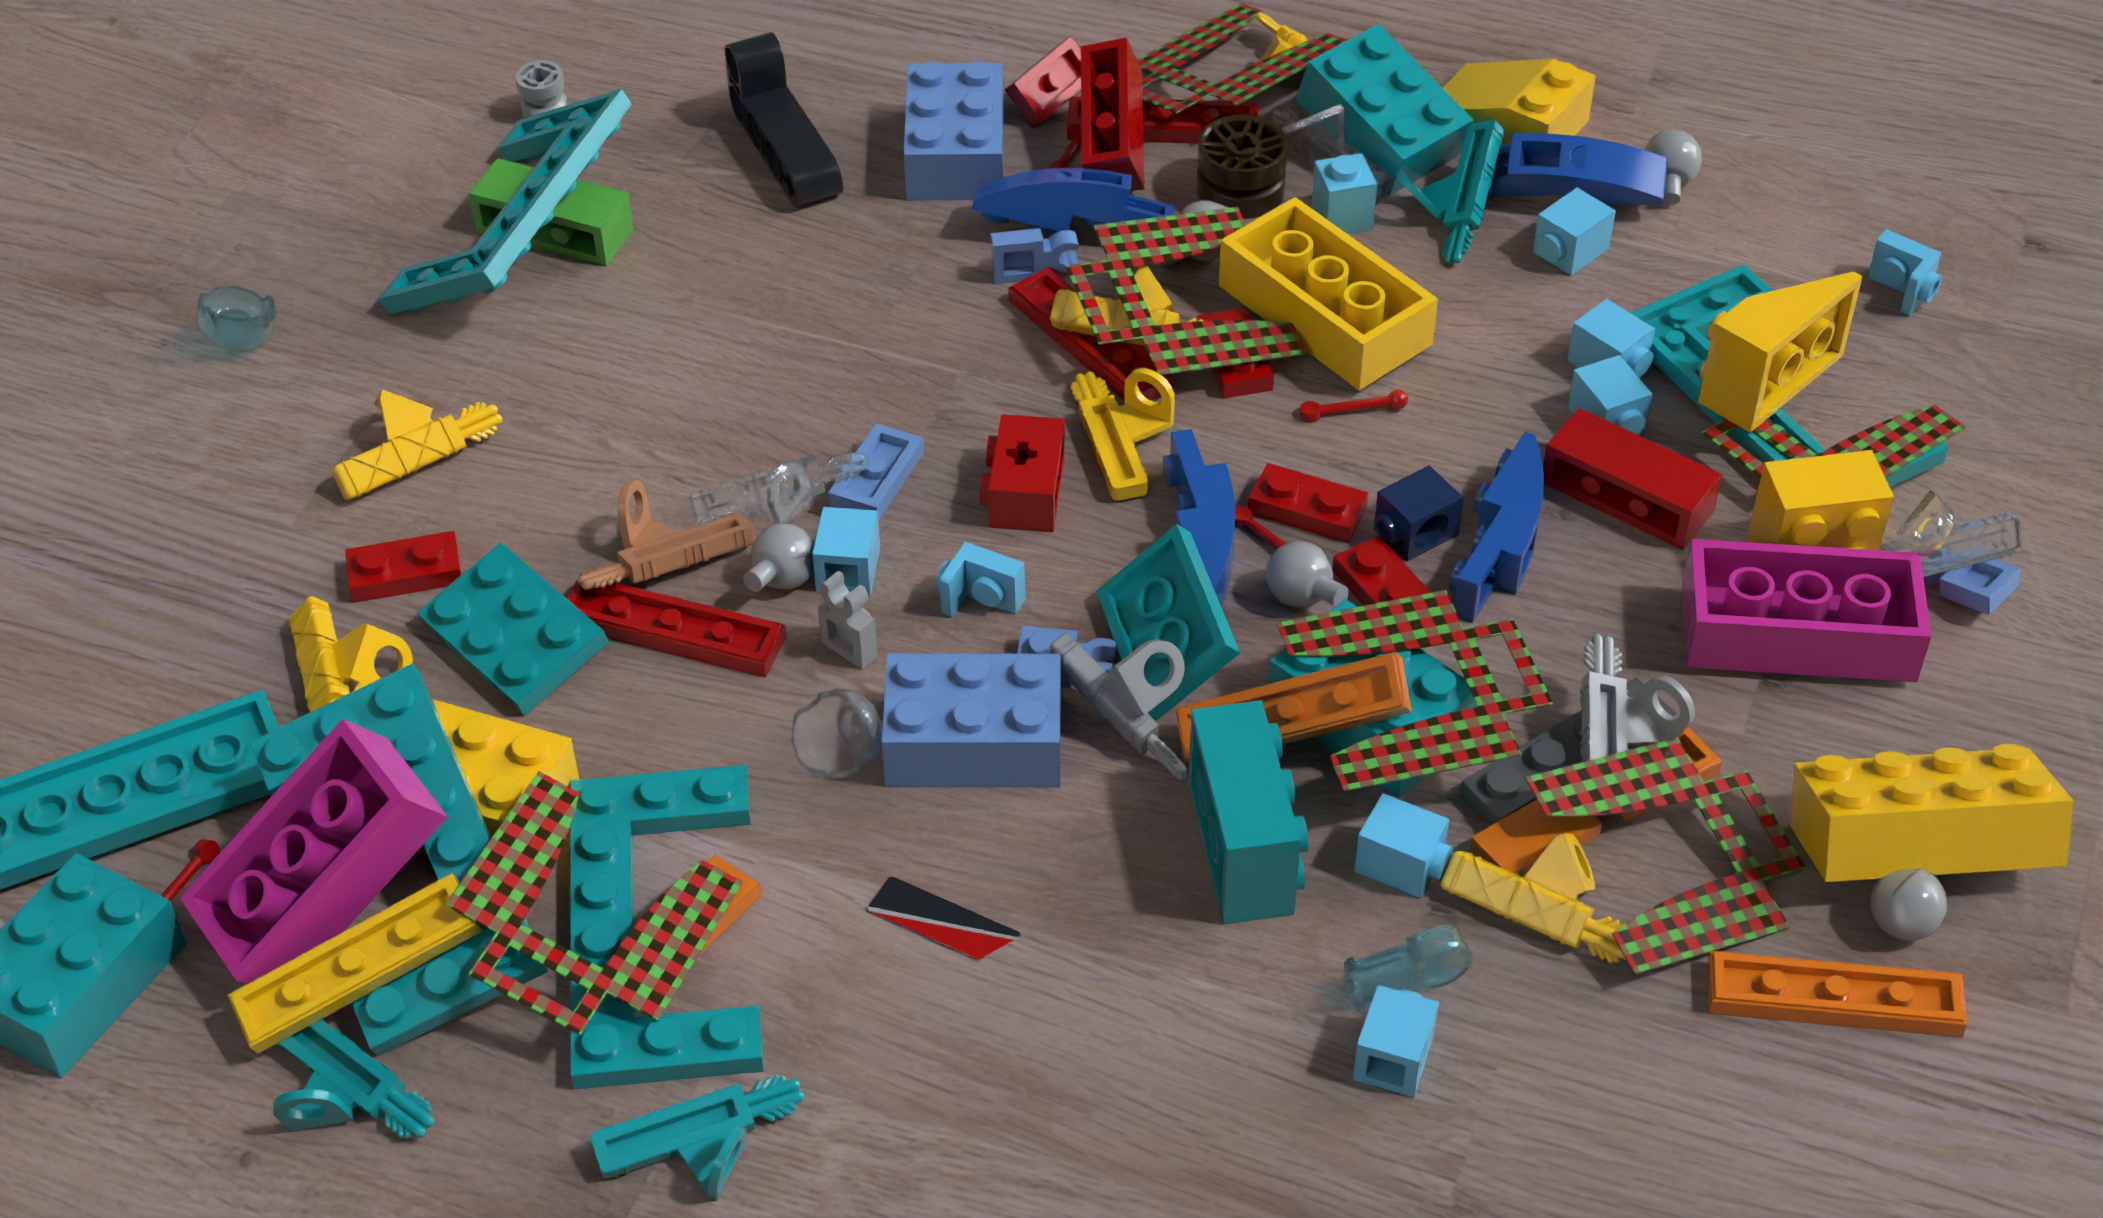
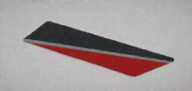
[868,877,1020,960]

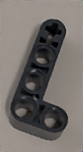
[724,32,843,207]

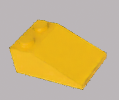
[1442,59,1596,145]
[1698,271,1863,433]

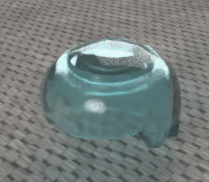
[197,285,277,351]

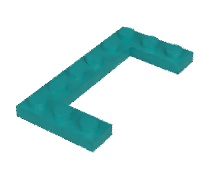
[378,89,632,315]
[1630,264,1948,488]
[249,663,549,1056]
[570,765,764,1090]

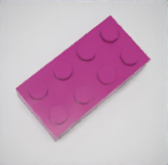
[1682,539,1931,682]
[179,719,448,984]

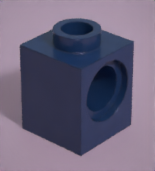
[1374,465,1464,562]

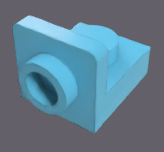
[1868,229,1942,316]
[936,542,1026,617]

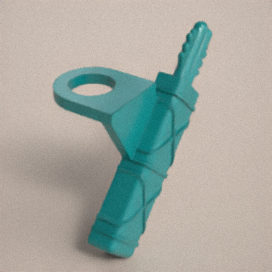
[1394,119,1504,265]
[273,1019,434,1138]
[590,1074,805,1201]

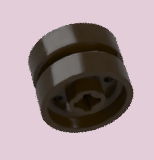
[1197,115,1288,219]

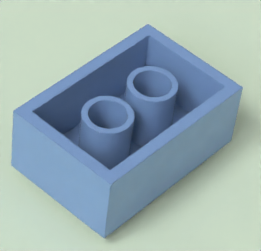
[904,61,1004,201]
[882,653,1061,787]

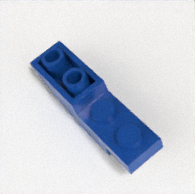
[1487,133,1668,205]
[972,168,1175,235]
[1163,429,1235,607]
[1449,431,1544,623]

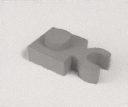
[818,570,878,670]

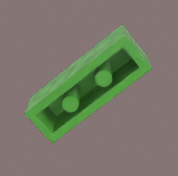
[469,158,634,266]

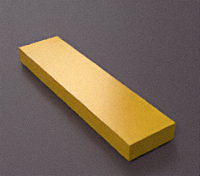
[228,873,483,1054]

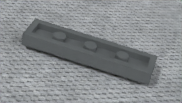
[1459,678,1676,826]

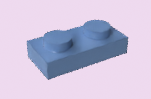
[828,423,924,522]

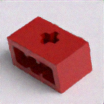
[979,414,1065,532]

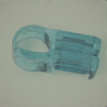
[1343,925,1473,1013]

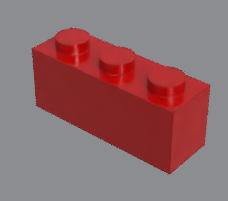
[1081,37,1145,192]
[1543,408,1722,550]

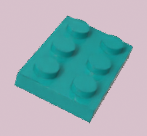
[1096,524,1240,721]
[417,542,609,716]

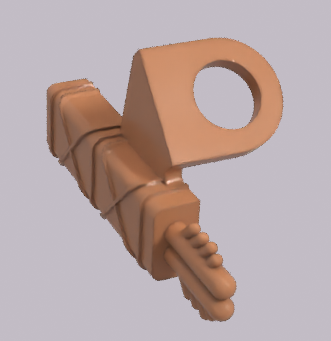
[577,480,755,590]

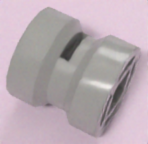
[515,60,568,118]

